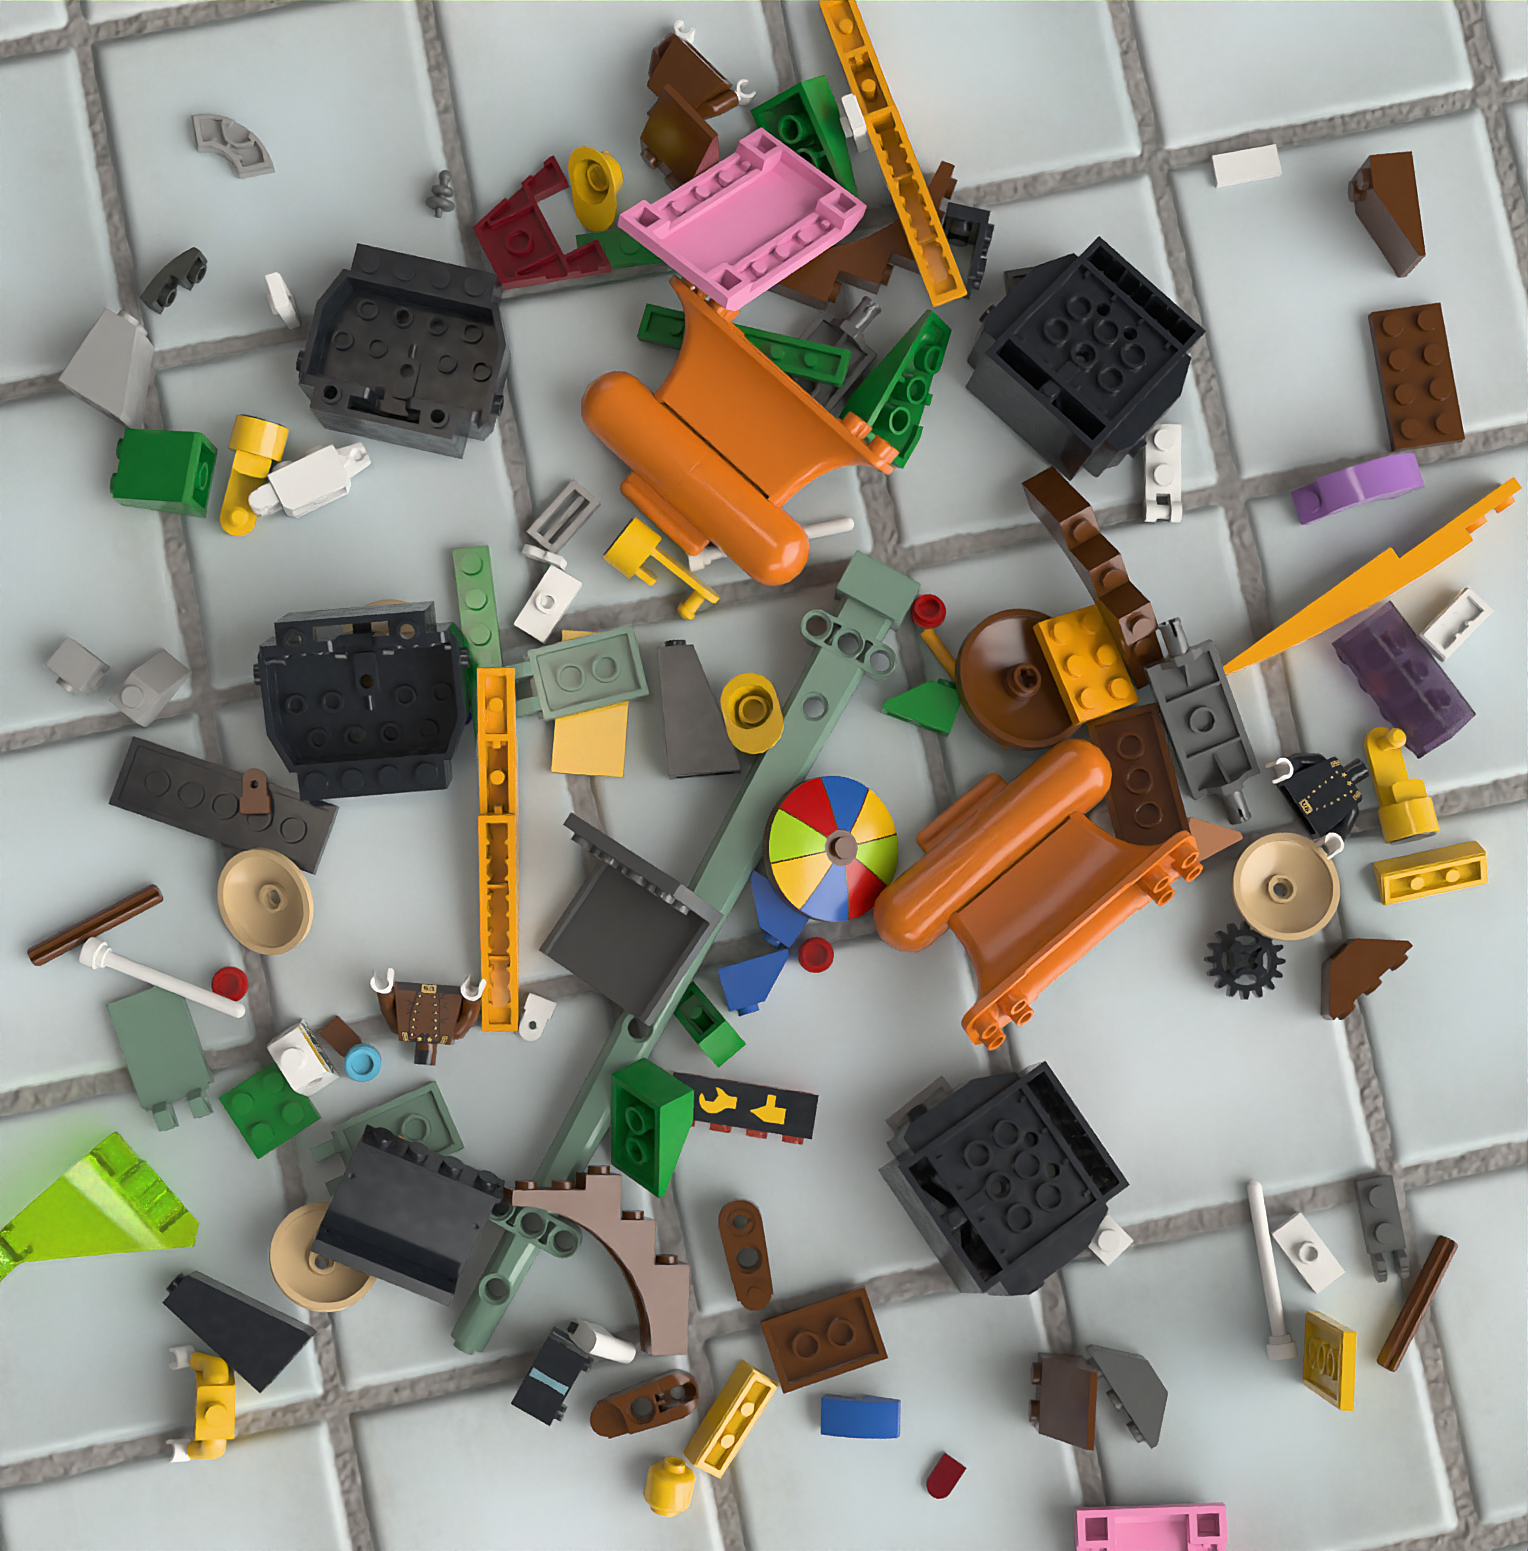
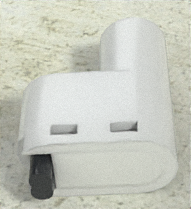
[567,1319,636,1364]

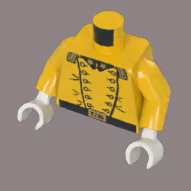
[166,1344,236,1462]

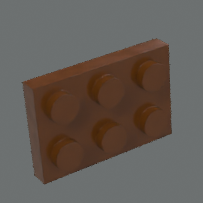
[760,1285,888,1394]

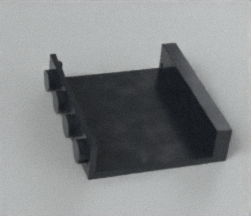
[310,1124,505,1307]

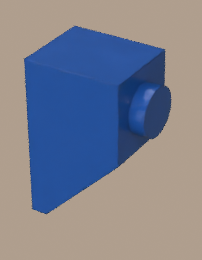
[750,870,809,950]
[717,949,789,1016]

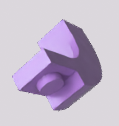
[1291,453,1425,525]

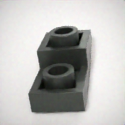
[140,247,208,315]

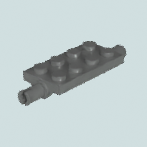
[789,296,882,413]
[1143,617,1261,825]

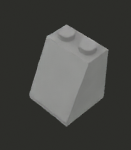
[58,308,154,429]

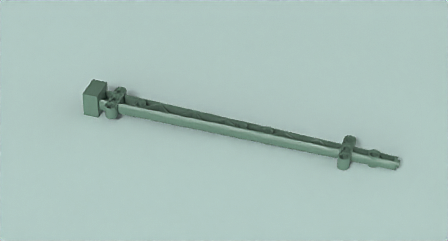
[450,550,921,1355]

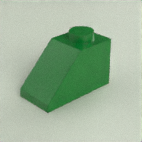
[880,678,961,737]
[673,981,746,1068]

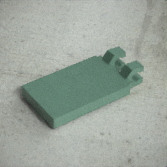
[506,625,650,722]
[106,986,214,1132]
[310,1081,465,1197]

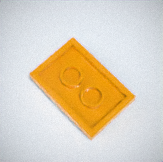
[1033,604,1139,726]

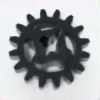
[1204,921,1286,1000]

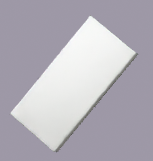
[1210,144,1282,188]

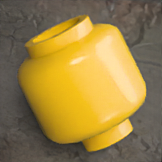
[643,1456,695,1517]

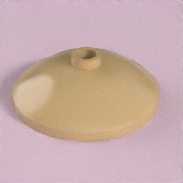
[1231,833,1340,941]
[217,848,314,955]
[269,1202,377,1312]

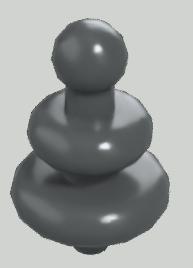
[425,170,455,218]

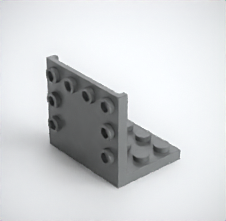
[539,812,724,1026]

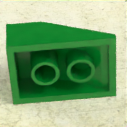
[611,1057,694,1198]

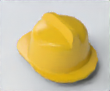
[568,146,624,232]
[720,672,784,754]

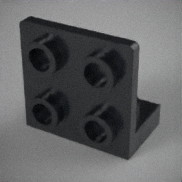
[942,202,995,299]

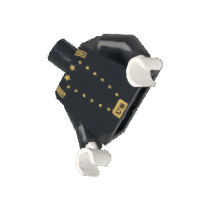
[1265,753,1370,860]

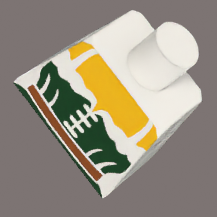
[267,1019,340,1097]

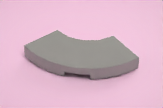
[191,114,275,179]

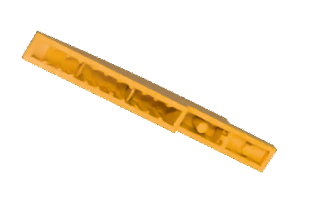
[818,0,967,307]
[1223,477,1522,676]
[477,667,519,1032]

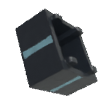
[511,1326,594,1426]

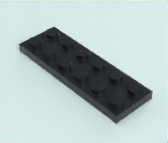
[108,736,340,875]

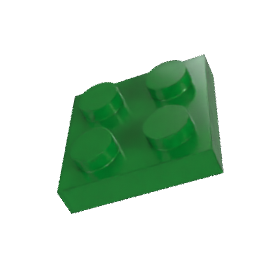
[219,1061,322,1159]

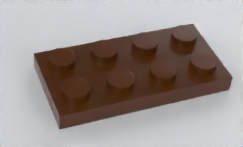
[1368,302,1465,452]
[1086,702,1191,845]

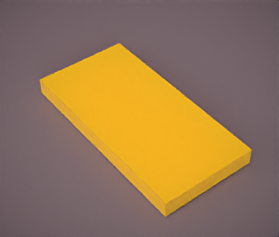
[551,630,629,778]
[1302,1311,1357,1411]

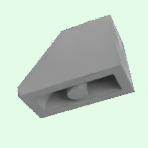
[108,649,193,728]

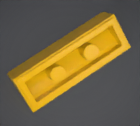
[1373,841,1488,906]
[683,1360,780,1479]

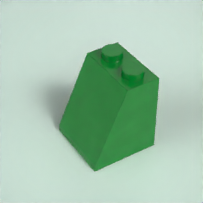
[110,428,218,518]

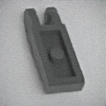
[1353,1174,1410,1283]

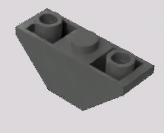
[1086,1344,1168,1449]

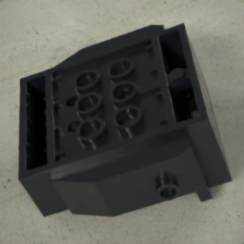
[965,236,1206,481]
[296,243,511,459]
[253,601,470,801]
[878,1061,1130,1296]

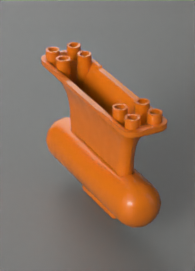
[581,275,899,587]
[873,738,1203,1051]

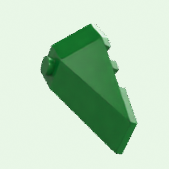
[750,75,859,199]
[838,309,952,469]

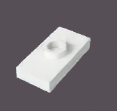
[839,93,871,153]
[265,272,302,329]
[513,564,582,645]
[1416,586,1493,662]
[1269,1212,1345,1294]

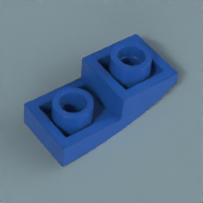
[821,1394,901,1439]

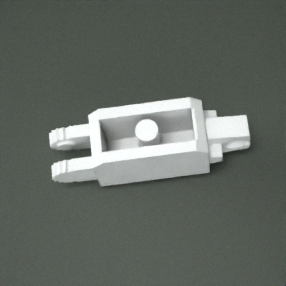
[248,442,371,518]

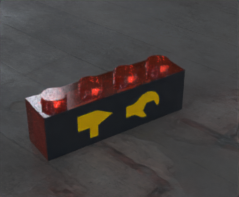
[673,1071,819,1145]

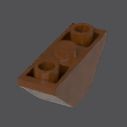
[1320,938,1413,1020]

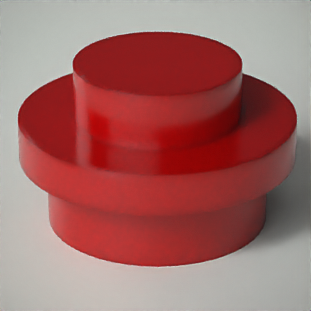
[910,594,946,629]
[798,937,834,973]
[211,966,249,1002]

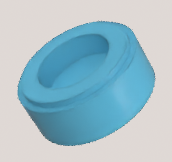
[344,1043,381,1082]

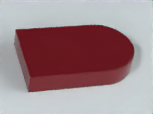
[926,1452,967,1499]

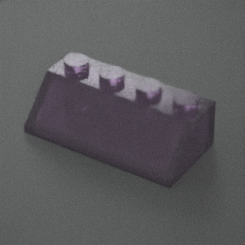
[1331,600,1476,759]

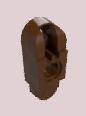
[718,1199,774,1311]
[590,1369,699,1439]

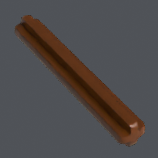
[27,884,163,966]
[1377,1235,1458,1372]

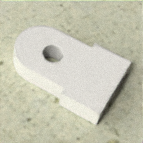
[521,544,567,571]
[519,993,557,1041]

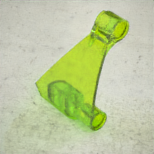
[0,1131,199,1283]

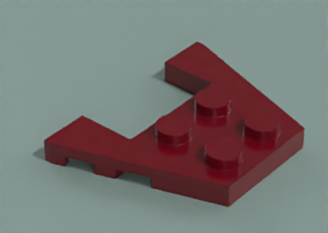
[472,155,613,290]

